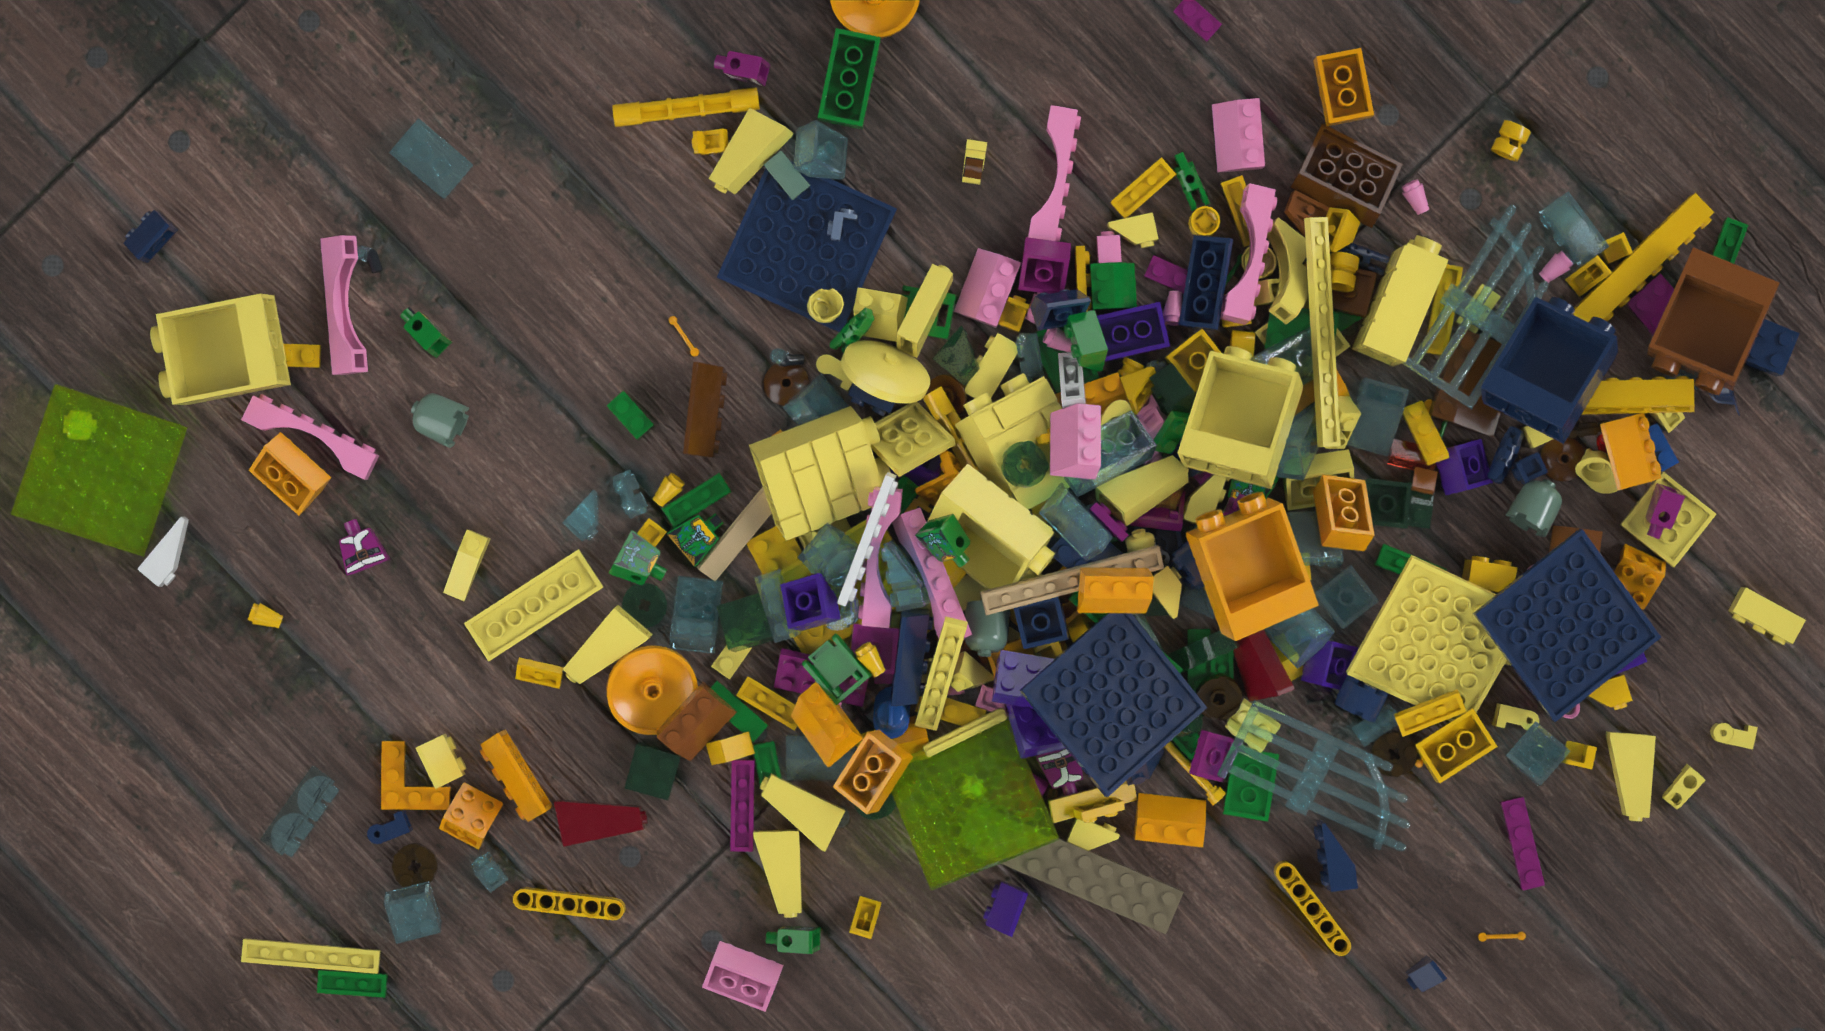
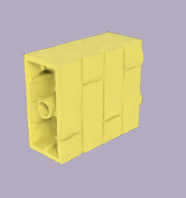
[1352,235,1448,367]
[150,294,291,405]
[1178,346,1303,489]
[955,373,1084,510]
[749,406,891,541]
[928,464,1055,590]

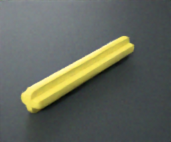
[923,707,1007,757]

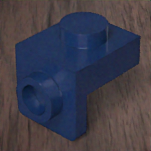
[1512,452,1548,484]

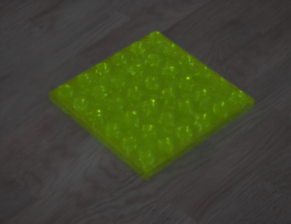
[10,383,188,557]
[891,717,1059,891]

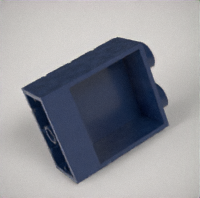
[1481,297,1618,444]

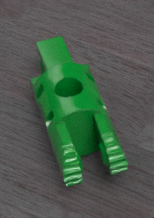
[1174,152,1211,211]
[829,307,874,353]

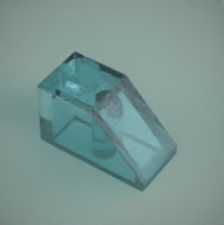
[562,490,599,542]

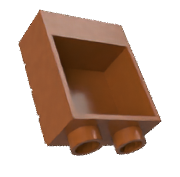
[1647,247,1780,395]

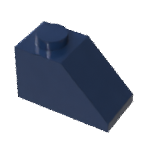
[1406,955,1447,992]

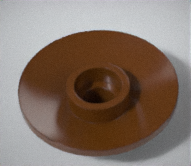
[764,361,809,406]
[926,375,966,416]
[1540,438,1585,481]

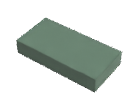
[764,151,810,200]

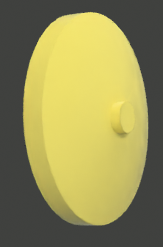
[841,340,930,403]

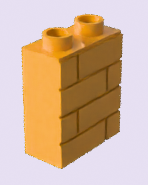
[1186,492,1319,641]

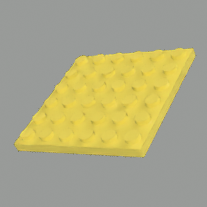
[1346,555,1507,722]

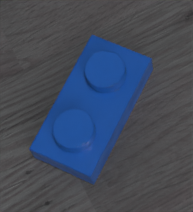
[1649,423,1679,472]

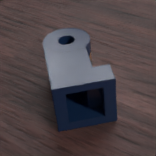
[367,810,413,844]

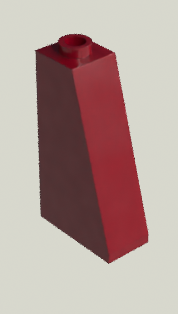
[1230,629,1295,702]
[554,800,648,847]

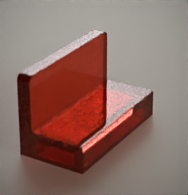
[1387,439,1436,471]

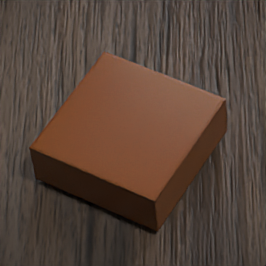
[1411,467,1438,495]

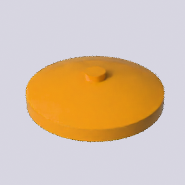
[830,0,920,38]
[606,646,698,735]

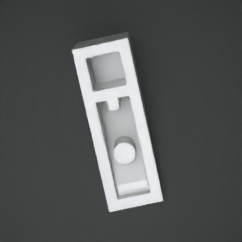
[1058,352,1086,408]
[137,517,189,587]

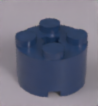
[1168,540,1205,591]
[1334,675,1389,723]

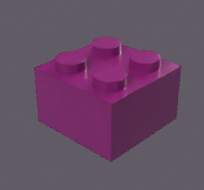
[1018,237,1071,294]

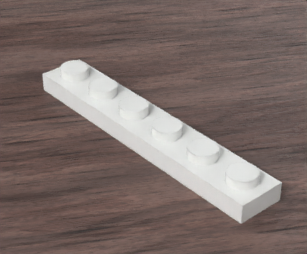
[837,472,898,607]

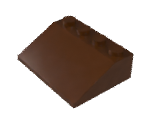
[1291,124,1403,228]
[1429,328,1506,437]
[683,362,728,458]

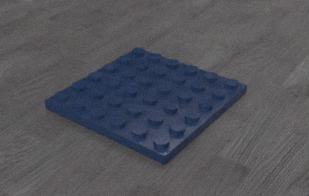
[717,154,897,332]
[1473,529,1661,722]
[1019,613,1207,797]

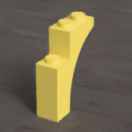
[1267,217,1309,324]

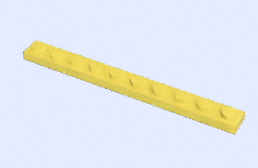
[1304,217,1341,447]

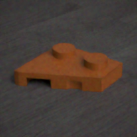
[1284,190,1329,237]

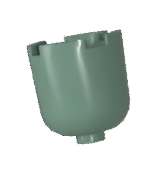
[411,393,469,448]
[1506,479,1562,537]
[964,600,1011,657]

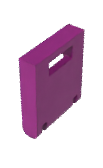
[1129,490,1185,532]

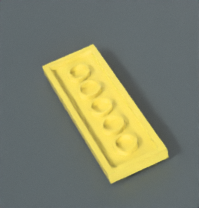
[464,549,604,662]

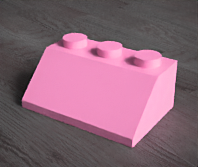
[1212,98,1265,173]
[954,248,1021,328]
[1050,403,1101,479]
[702,941,784,1012]

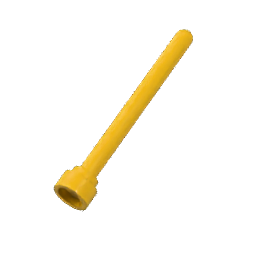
[1164,741,1226,806]

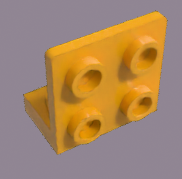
[915,450,963,506]
[1614,544,1666,610]
[439,783,503,850]

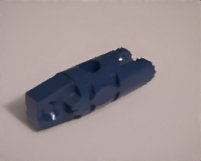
[1332,243,1391,276]
[1488,426,1524,484]

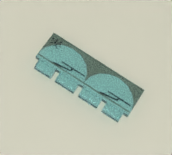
[260,766,339,857]

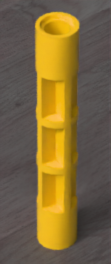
[612,87,760,127]
[923,386,981,473]

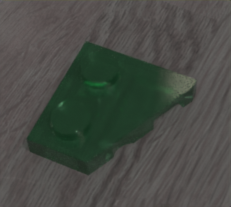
[932,326,980,386]

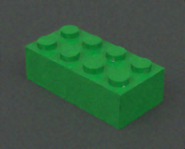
[818,28,881,130]

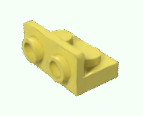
[1225,698,1281,753]

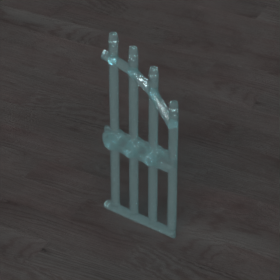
[1402,204,1549,410]
[1217,700,1410,852]

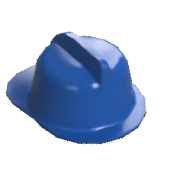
[873,687,910,739]

